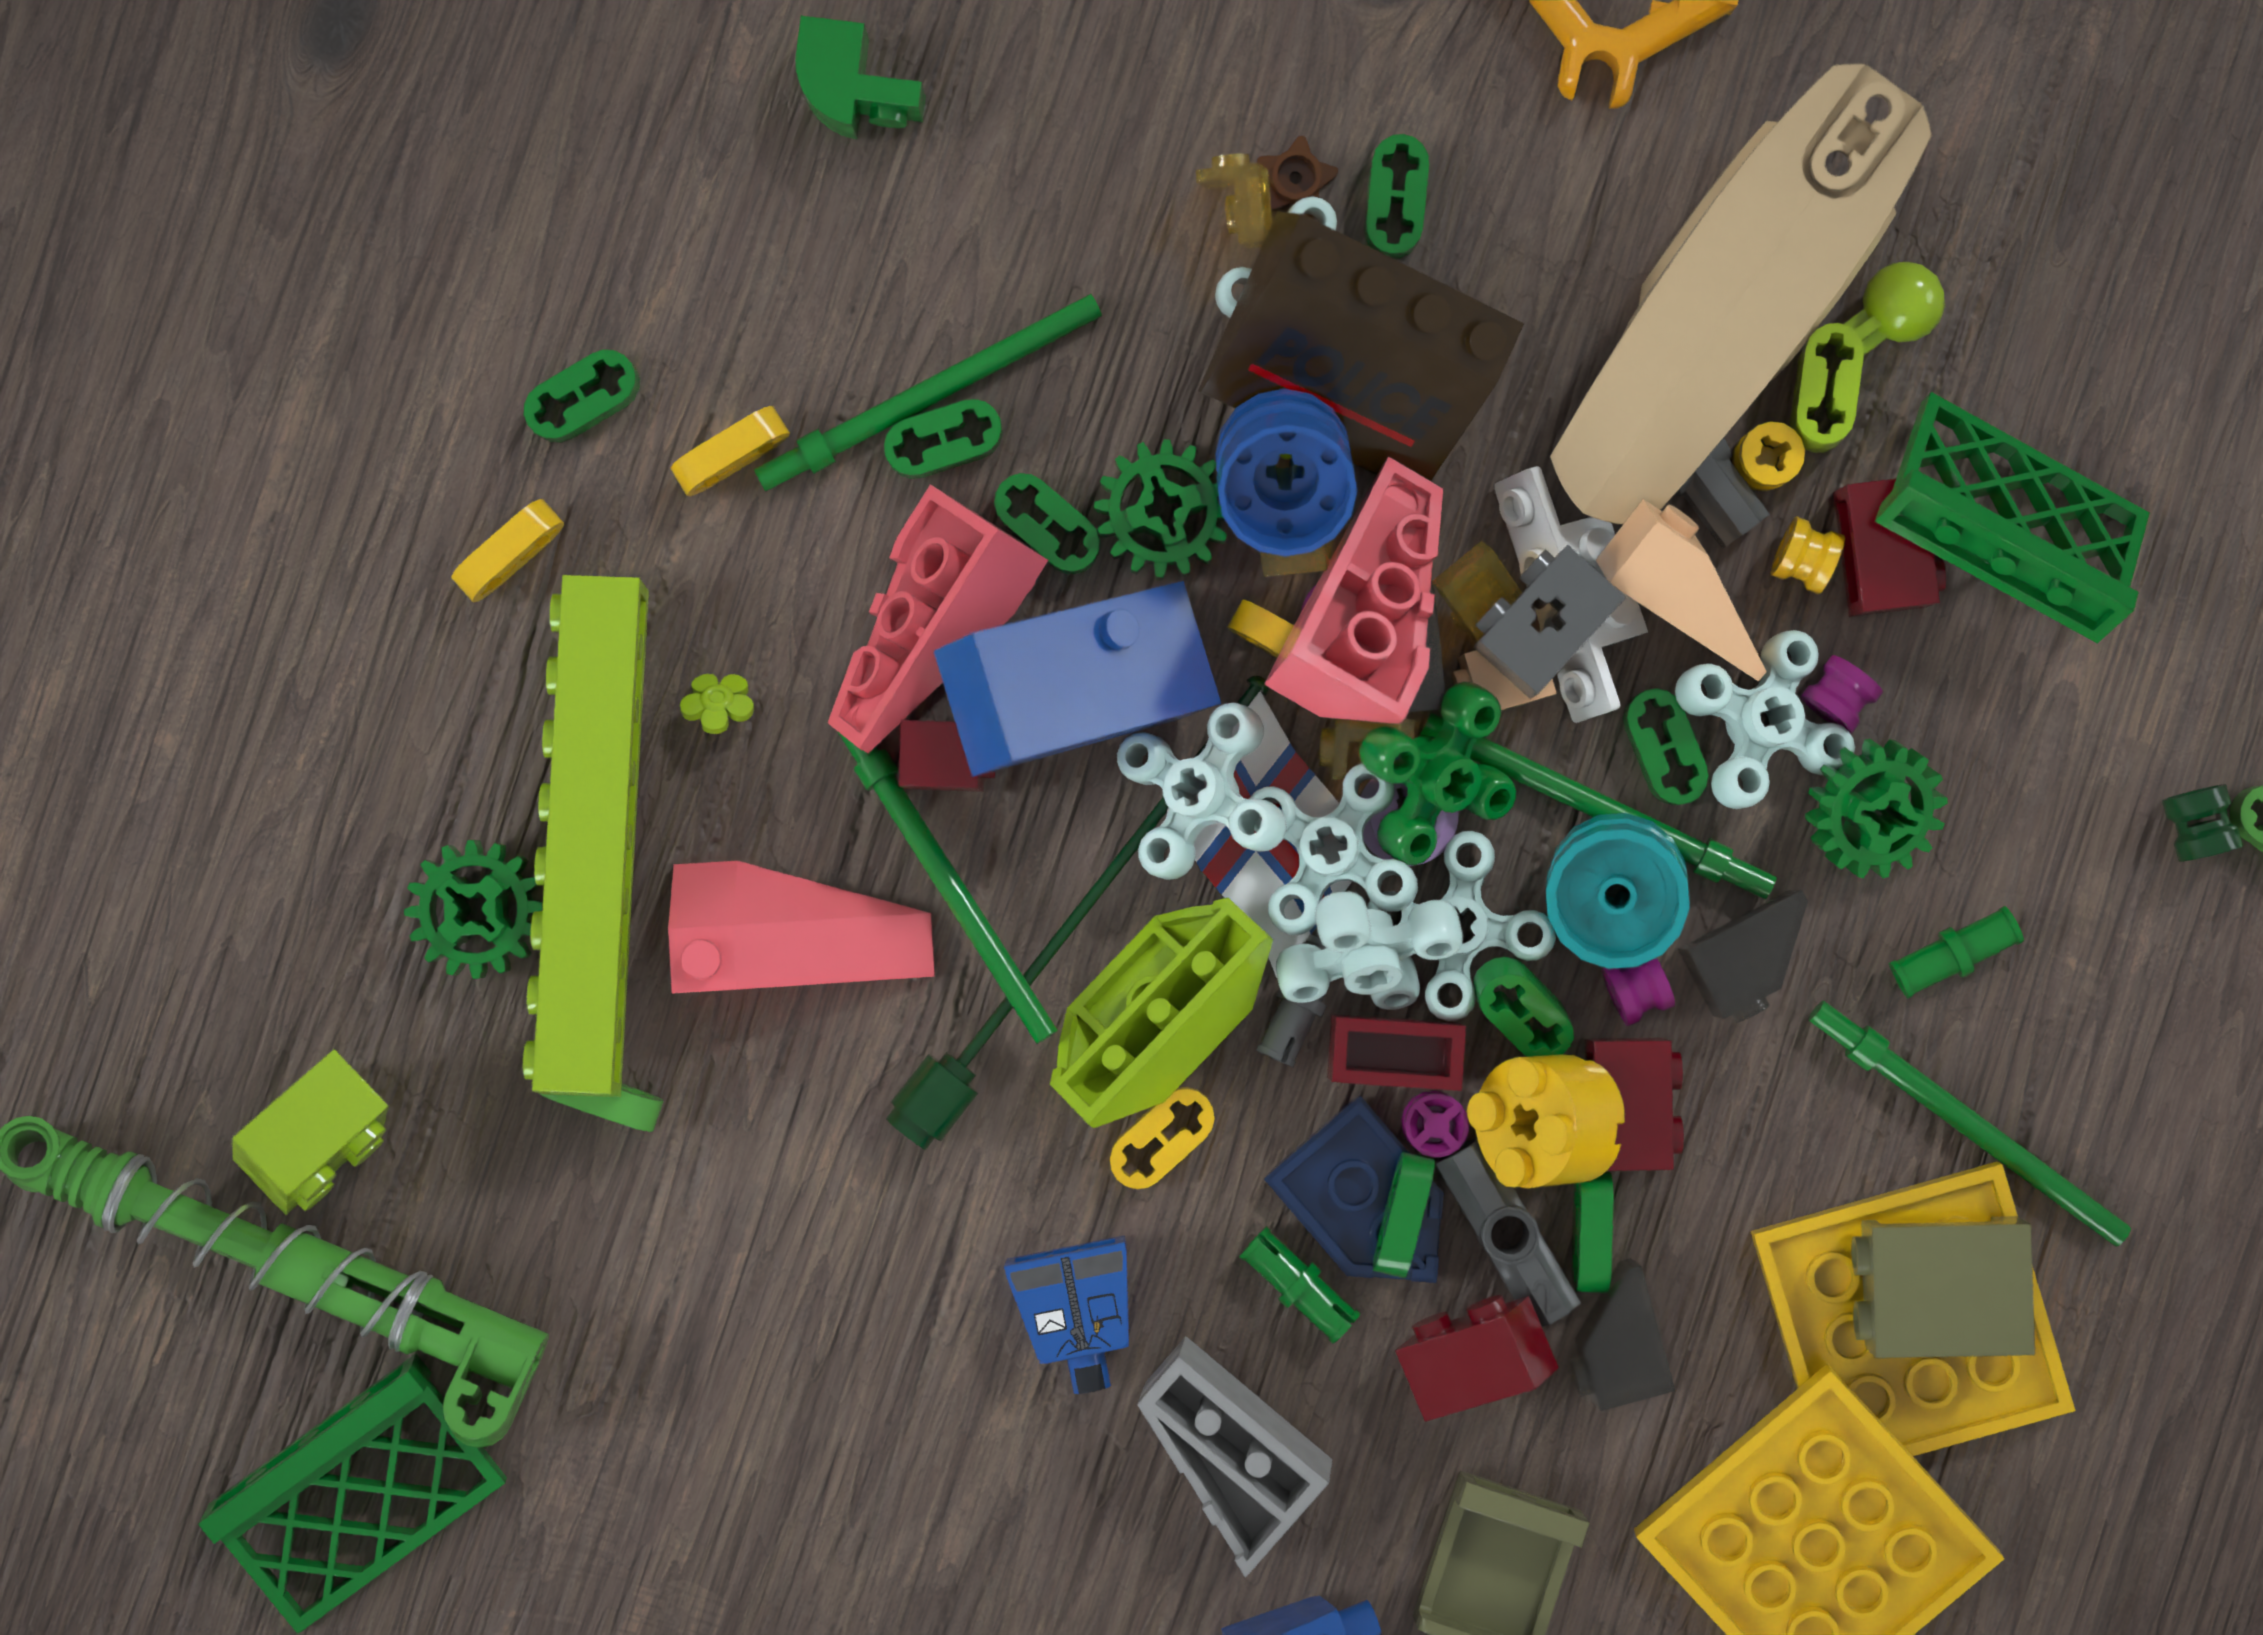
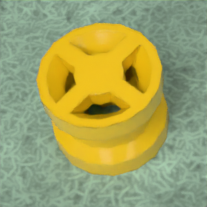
[1732,422,1805,491]
[1771,516,1845,594]

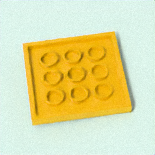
[1751,1162,2076,1456]
[1634,1364,2005,1635]

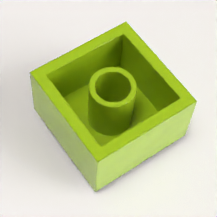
[232,1049,389,1215]

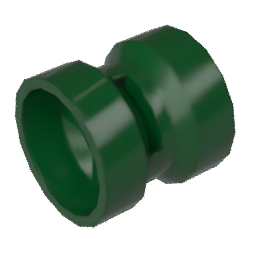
[2162,784,2243,862]

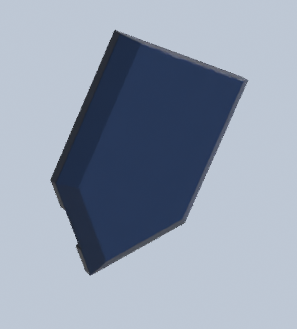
[1264,1096,1444,1283]

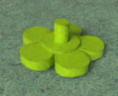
[680,674,754,734]

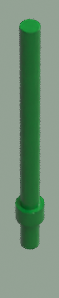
[754,294,1102,492]
[1420,712,1777,900]
[836,730,1058,1044]
[1808,1000,2131,1247]

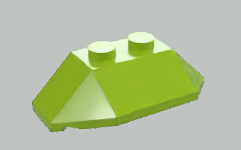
[1050,897,1273,1129]

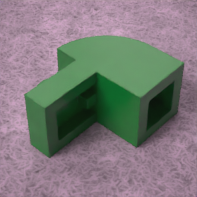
[795,15,926,139]

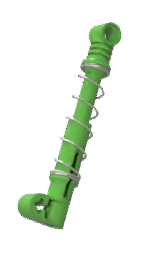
[0,1116,549,1448]

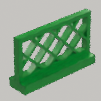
[1875,392,2150,644]
[198,1353,507,1634]

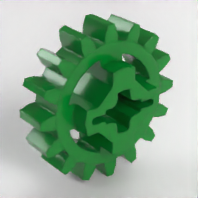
[1094,439,1227,580]
[1805,739,1948,878]
[404,840,543,979]

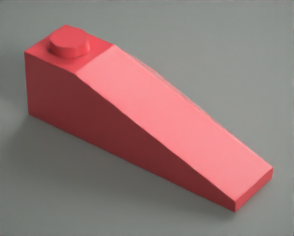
[1264,457,1443,724]
[828,484,1048,753]
[668,861,935,993]

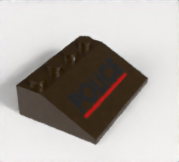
[1198,212,1524,481]

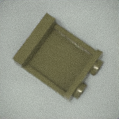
[1851,1216,2035,1358]
[1413,1470,1590,1635]

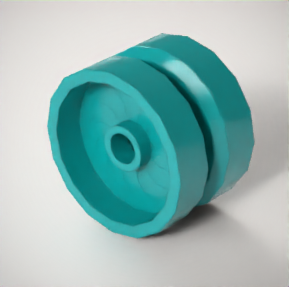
[1546,813,1690,969]

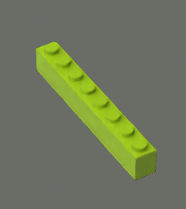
[523,575,649,1097]

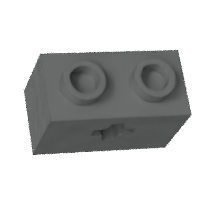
[1473,545,1626,699]

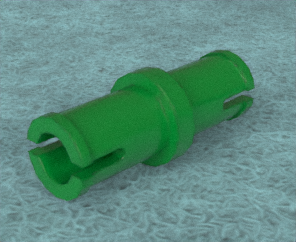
[1889,906,2024,999]
[1239,1226,1361,1344]

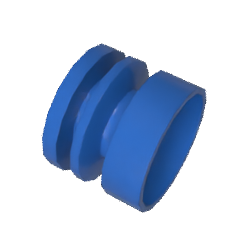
[1215,389,1357,556]

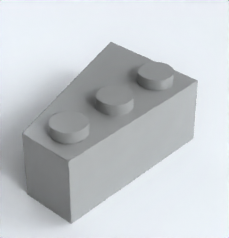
[1137,1336,1333,1578]

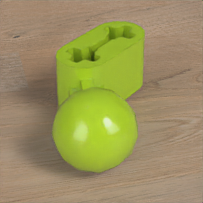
[1790,262,1945,453]

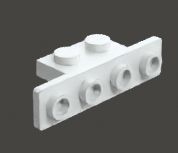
[1494,466,1648,723]

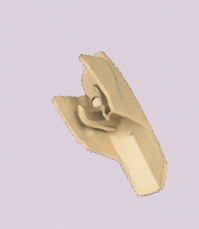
[1550,64,1932,524]

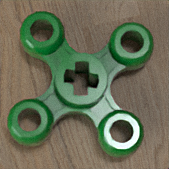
[1360,681,1516,866]

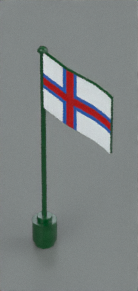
[886,676,1366,1150]

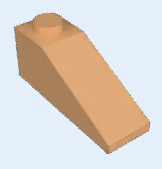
[1596,499,1767,681]

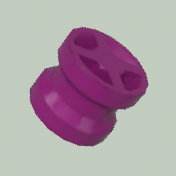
[1800,655,1883,734]
[1601,958,1675,1026]
[1401,1090,1469,1158]

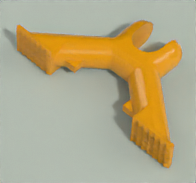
[1528,0,1739,109]

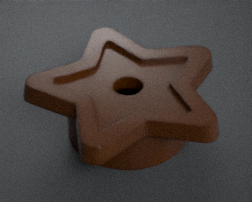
[1257,135,1338,217]

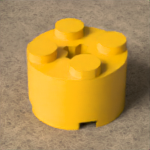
[1467,1055,1624,1188]

